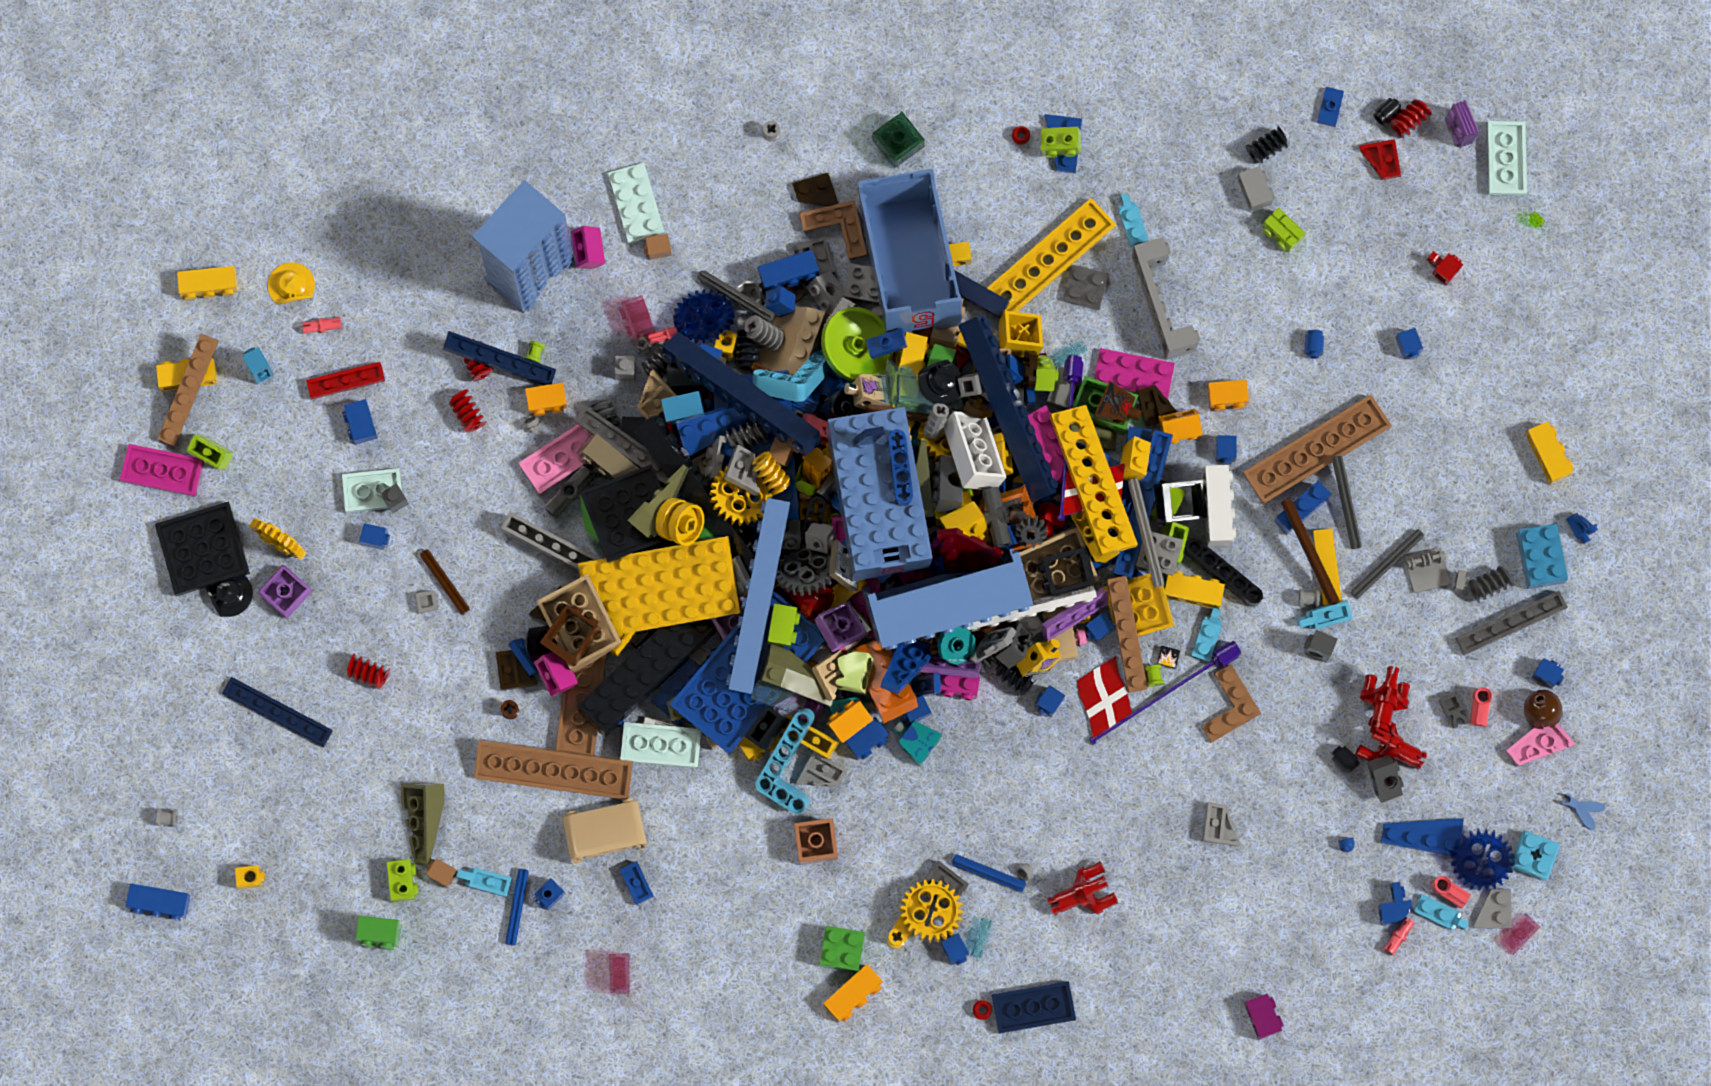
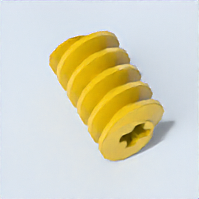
[752,451,791,495]

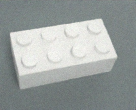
[943,411,1007,490]
[1202,465,1236,548]

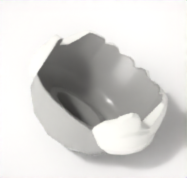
[736,281,763,311]

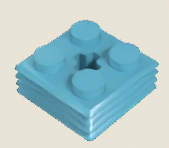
[1510,830,1560,881]

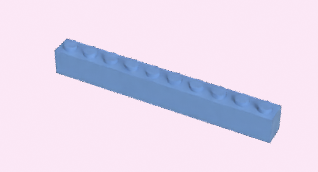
[726,498,790,694]

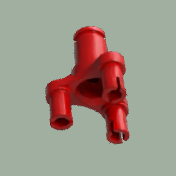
[1360,666,1410,734]
[1355,716,1427,770]
[1047,861,1119,915]

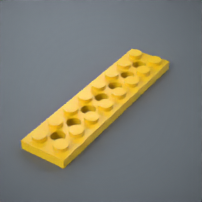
[987,198,1117,318]
[1049,405,1138,556]

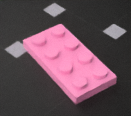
[518,424,591,495]

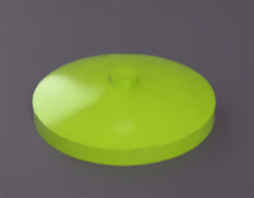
[821,307,893,382]

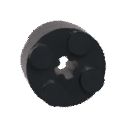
[816,390,862,421]

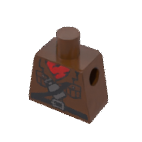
[1094,381,1142,425]

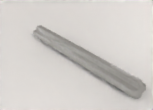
[1128,478,1164,588]

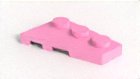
[1505,723,1575,766]

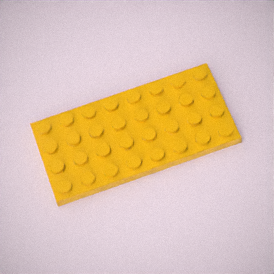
[578,536,742,635]

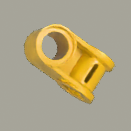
[887,912,918,949]

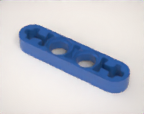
[888,429,913,506]

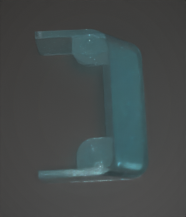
[884,359,967,417]

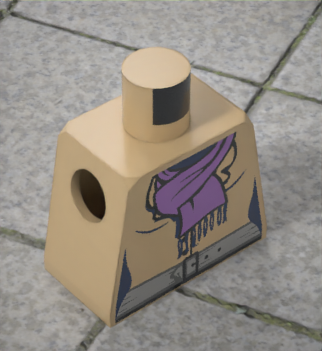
[844,374,891,410]

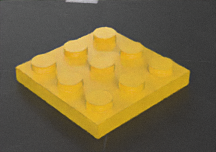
[1103,573,1175,637]

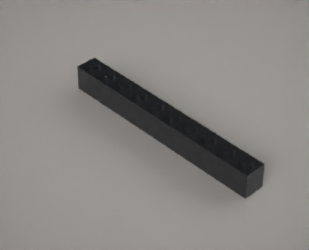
[634,415,756,578]

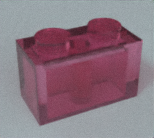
[619,295,655,341]
[609,953,631,995]

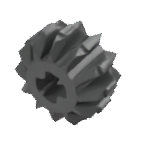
[1015,514,1048,548]

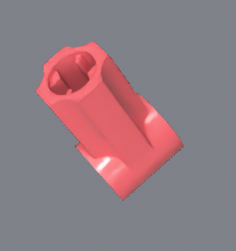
[1469,687,1492,727]
[1431,876,1471,909]

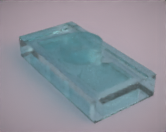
[751,680,794,712]

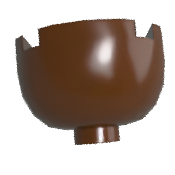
[1524,690,1563,729]

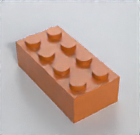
[852,639,918,724]

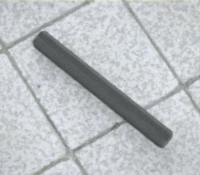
[698,270,775,322]
[1332,456,1362,549]
[1351,529,1424,599]

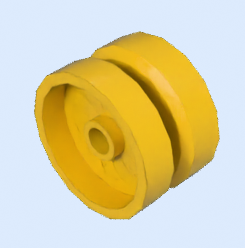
[655,498,704,546]

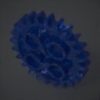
[673,289,735,344]
[1451,828,1515,891]

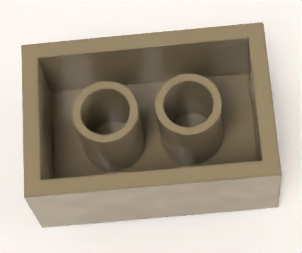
[576,434,639,480]

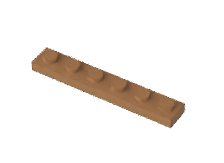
[157,333,219,446]
[1106,575,1148,693]

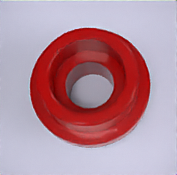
[1012,126,1030,145]
[972,1000,992,1020]

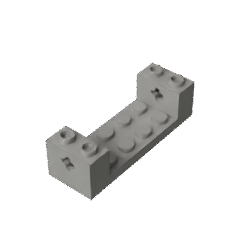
[1131,237,1200,360]

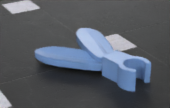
[1560,793,1606,830]

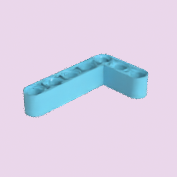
[752,350,830,402]
[756,708,815,814]

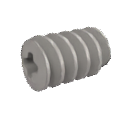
[744,315,784,351]

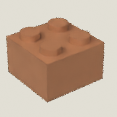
[794,818,838,865]

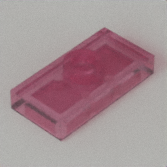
[1499,913,1540,955]

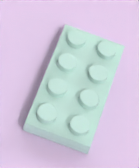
[1487,121,1527,196]
[608,163,665,244]
[620,722,701,768]

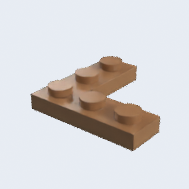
[800,200,867,260]
[1201,665,1261,743]

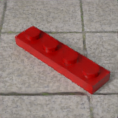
[306,362,385,400]

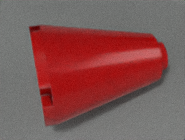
[781,586,835,622]

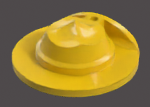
[268,262,315,305]

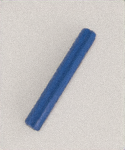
[952,854,1026,892]
[505,869,529,946]

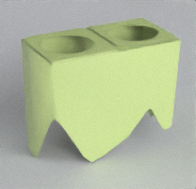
[836,649,874,694]

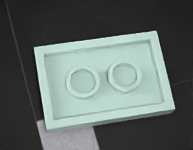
[342,468,402,513]

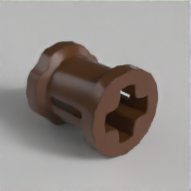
[501,700,519,720]

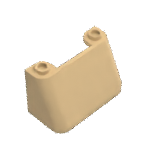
[562,798,648,864]

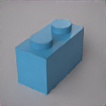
[242,347,274,384]

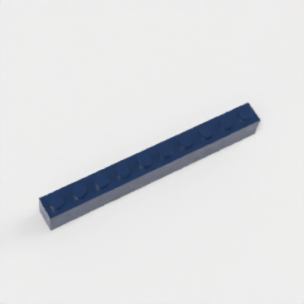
[958,314,1059,503]
[662,332,821,457]

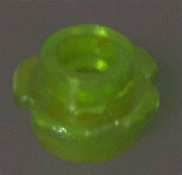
[1528,211,1545,228]

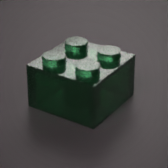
[872,112,925,168]

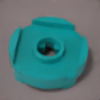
[937,626,976,664]

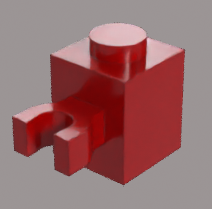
[1427,251,1463,286]
[1036,501,1067,538]

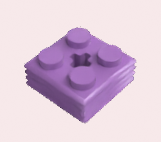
[1445,100,1479,148]
[258,565,312,619]
[814,601,867,652]

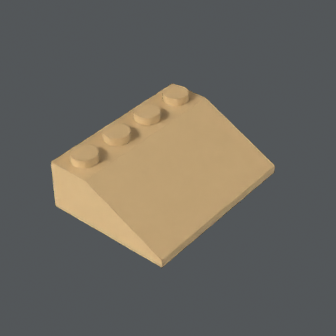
[758,306,828,376]
[1018,527,1099,601]
[537,574,622,672]

